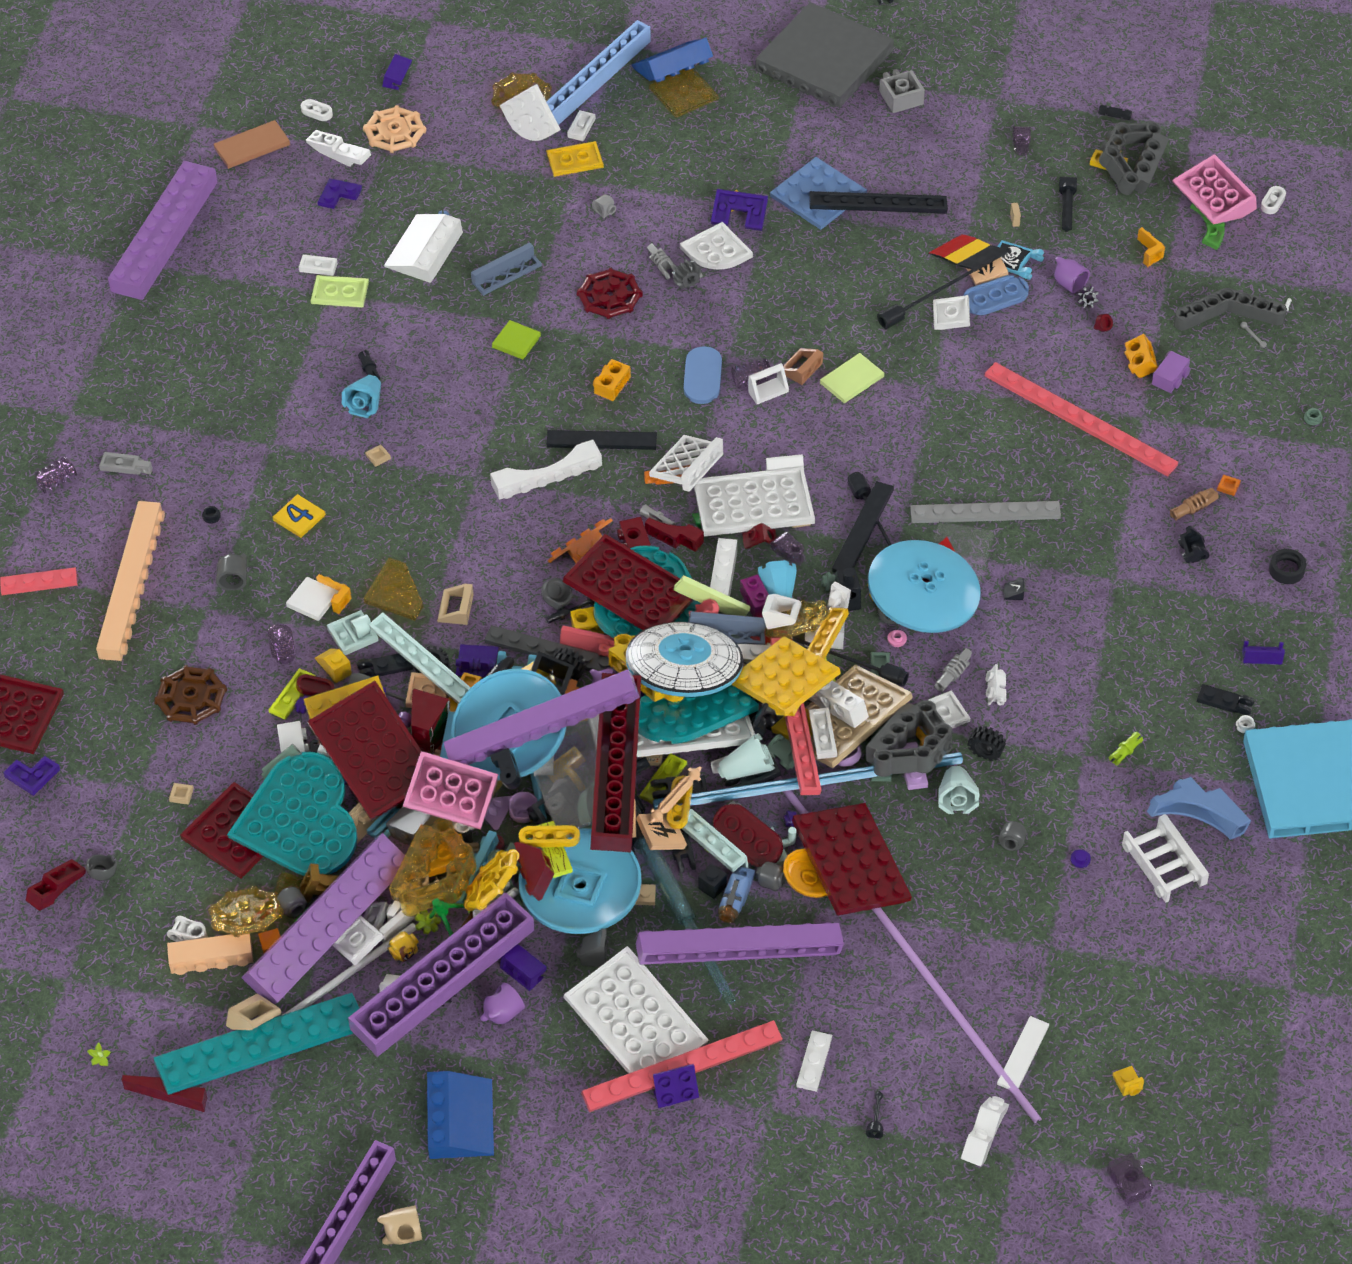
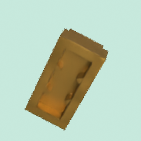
[300,864,338,903]

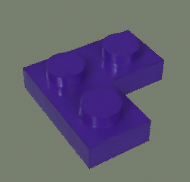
[318,178,362,209]
[3,756,60,796]

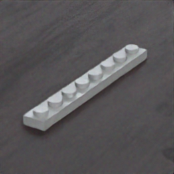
[910,501,1061,523]

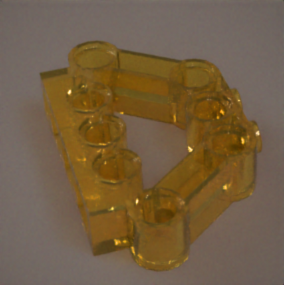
[389,818,476,917]

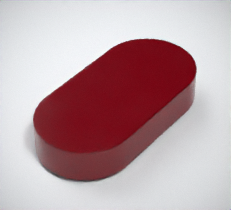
[296,674,335,696]

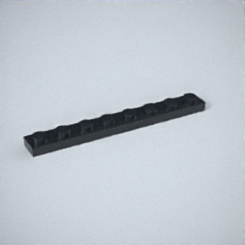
[809,191,948,214]

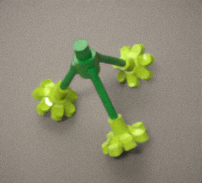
[414,898,475,936]

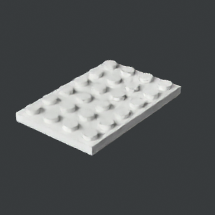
[694,467,815,536]
[563,946,709,1074]

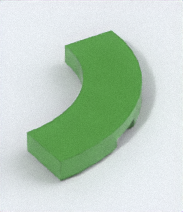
[1190,203,1225,250]

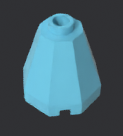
[342,375,381,418]
[757,560,797,598]

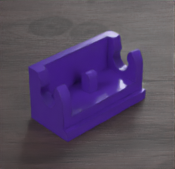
[382,54,412,90]
[1242,641,1285,665]
[500,944,547,991]

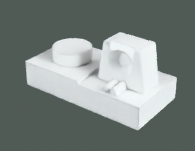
[826,582,851,613]

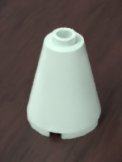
[717,733,775,780]

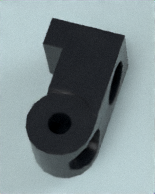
[490,748,521,789]

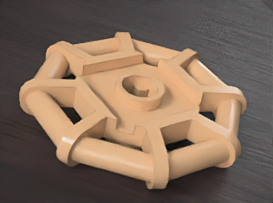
[363,105,426,153]

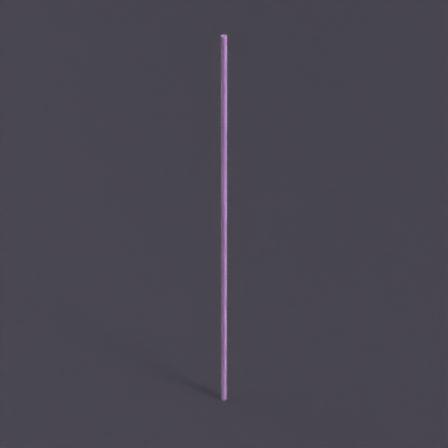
[773,776,1042,1123]

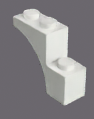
[961,1096,1009,1166]

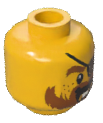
[387,931,419,962]

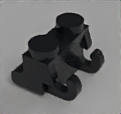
[1178,526,1210,563]

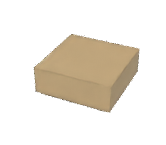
[1010,203,1021,227]
[365,445,391,467]
[169,783,194,805]

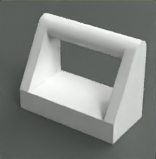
[748,363,789,404]
[762,594,801,629]

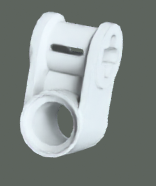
[167,916,208,942]

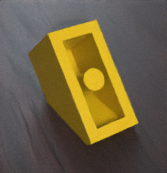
[315,648,352,683]

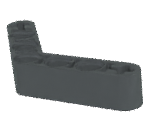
[1174,288,1287,331]

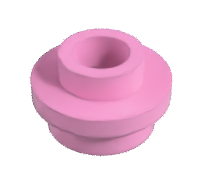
[888,630,907,647]

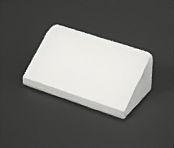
[766,454,804,471]

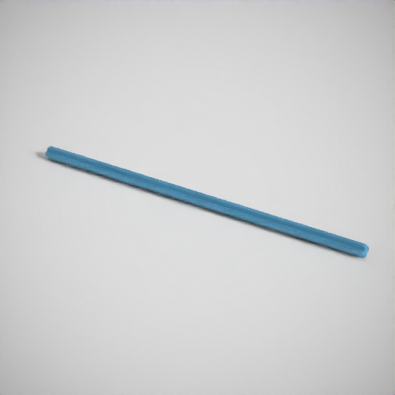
[653,752,963,810]

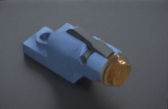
[718,867,755,923]

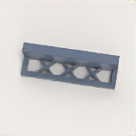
[471,242,542,296]
[688,611,766,645]

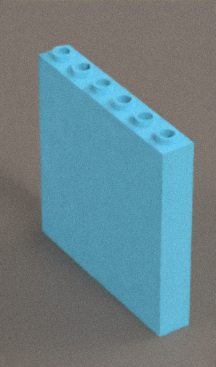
[1243,719,1352,838]

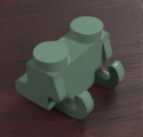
[767,734,795,771]

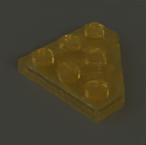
[363,558,423,621]

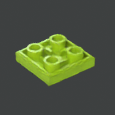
[492,320,541,360]

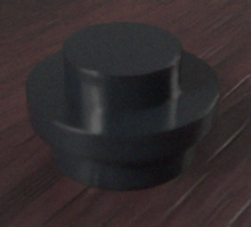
[202,506,221,524]

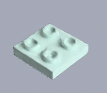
[327,610,378,655]

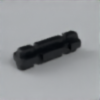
[1098,105,1132,120]

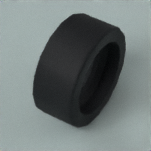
[1269,549,1307,584]

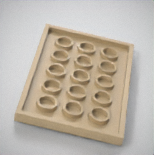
[776,665,913,768]

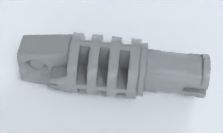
[934,648,972,692]

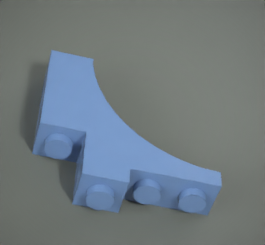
[1147,777,1251,840]

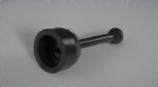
[866,1091,884,1139]

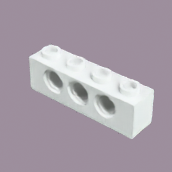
[809,681,869,728]

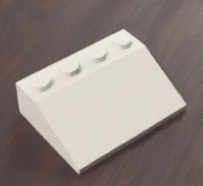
[384,214,463,283]

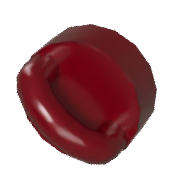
[1094,314,1113,332]

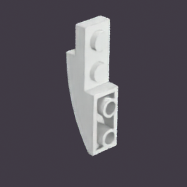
[306,130,371,167]

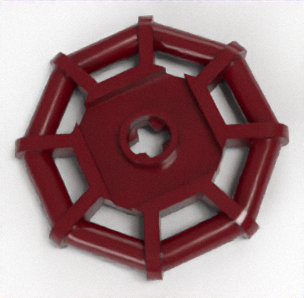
[576,268,643,319]

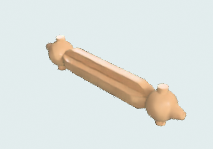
[649,766,702,824]

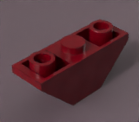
[514,842,554,901]

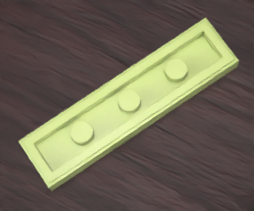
[674,575,750,616]

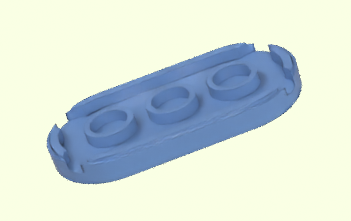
[963,275,1029,315]
[684,346,722,404]

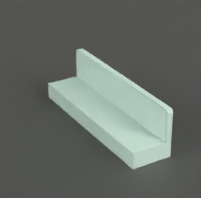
[677,809,749,872]

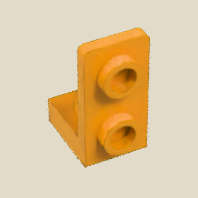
[1137,227,1165,267]
[316,574,352,614]

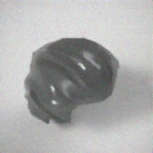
[541,577,573,610]

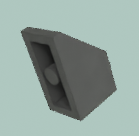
[577,929,608,967]

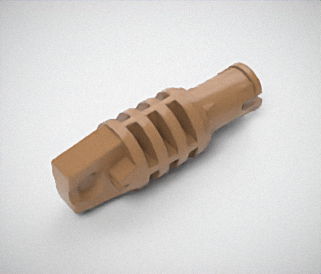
[1170,488,1219,520]

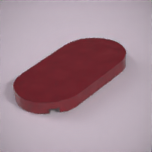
[713,804,783,867]

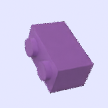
[1152,351,1191,393]

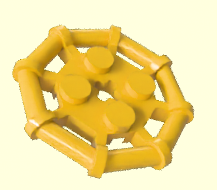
[464,849,519,911]

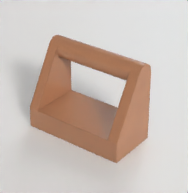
[783,348,823,385]

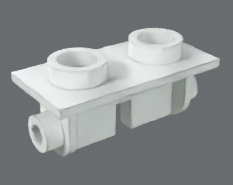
[985,664,1006,705]

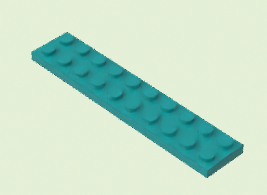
[154,993,360,1095]

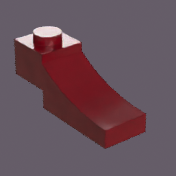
[645,517,704,552]
[25,859,86,911]

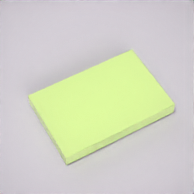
[311,275,369,307]
[820,353,884,403]

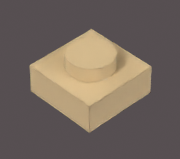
[635,884,656,905]

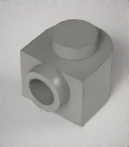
[592,194,616,218]

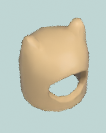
[377,1205,423,1245]

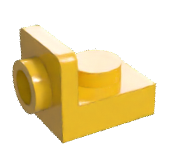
[1112,1066,1144,1096]

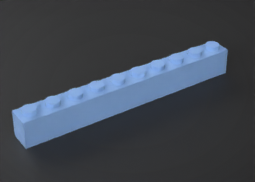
[546,20,651,125]

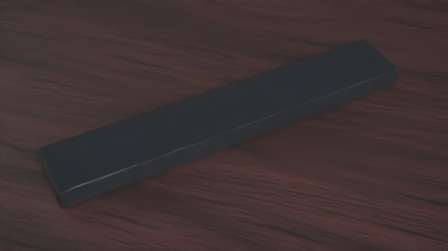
[546,430,657,450]
[832,481,894,573]

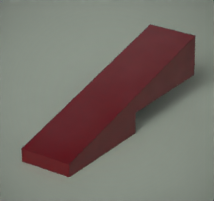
[122,1075,207,1112]

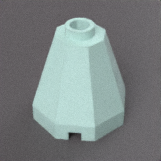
[938,766,979,814]

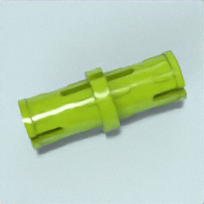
[1109,732,1143,766]

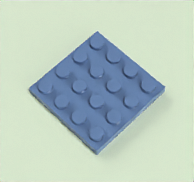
[770,157,867,230]

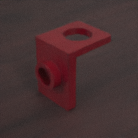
[742,523,778,549]

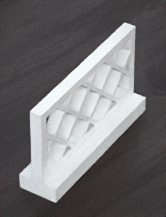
[649,435,723,492]

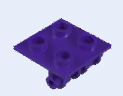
[456,644,499,678]
[653,1064,699,1108]

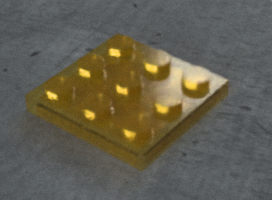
[649,68,719,118]

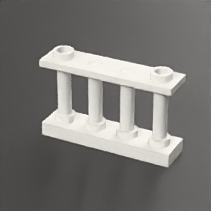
[1122,814,1209,903]

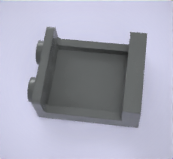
[386,807,439,849]

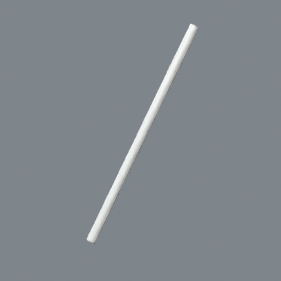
[283,923,417,1015]

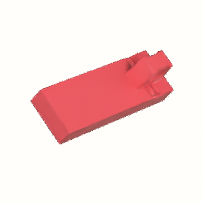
[560,626,614,658]

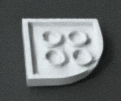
[500,84,561,141]
[680,222,753,269]

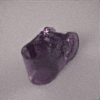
[1013,126,1031,156]
[770,531,804,566]

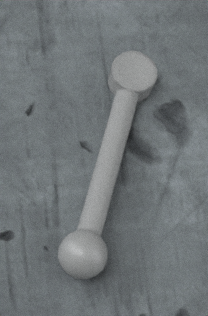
[1240,322,1267,348]

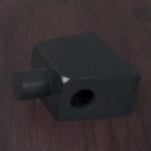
[835,568,861,611]

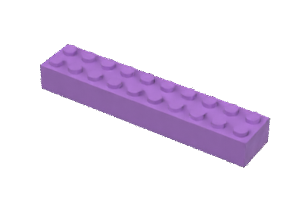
[108,161,217,300]
[241,833,411,1004]
[348,892,534,1057]

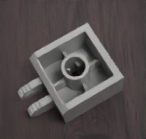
[879,69,925,113]

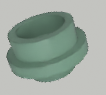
[1304,408,1323,425]
[821,572,835,591]

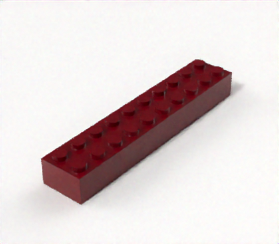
[590,673,641,853]

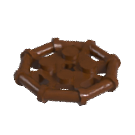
[154,665,227,725]

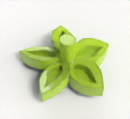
[87,1043,111,1066]

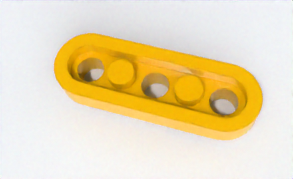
[667,775,693,829]
[519,825,580,847]

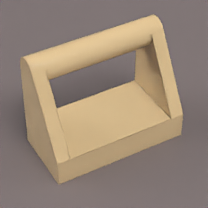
[437,584,474,625]
[226,993,281,1030]

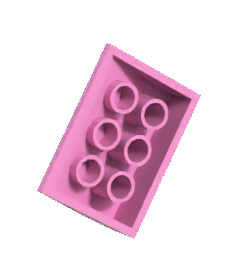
[1172,154,1257,225]
[403,751,498,830]

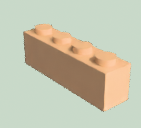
[167,932,254,975]

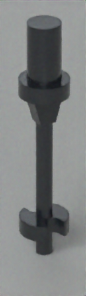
[546,597,595,624]

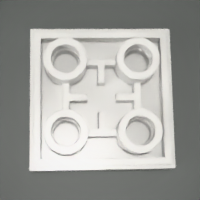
[286,577,339,621]

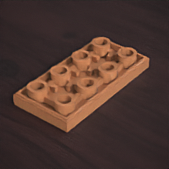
[214,120,290,169]

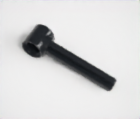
[1059,176,1077,232]

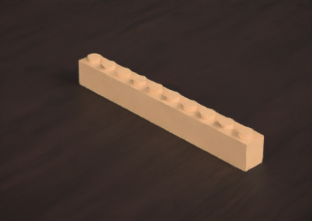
[96,501,165,661]

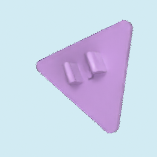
[485,796,512,830]

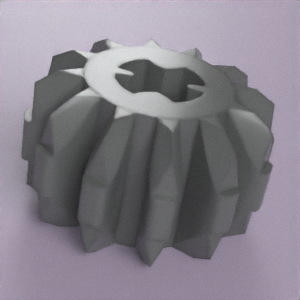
[672,259,703,290]

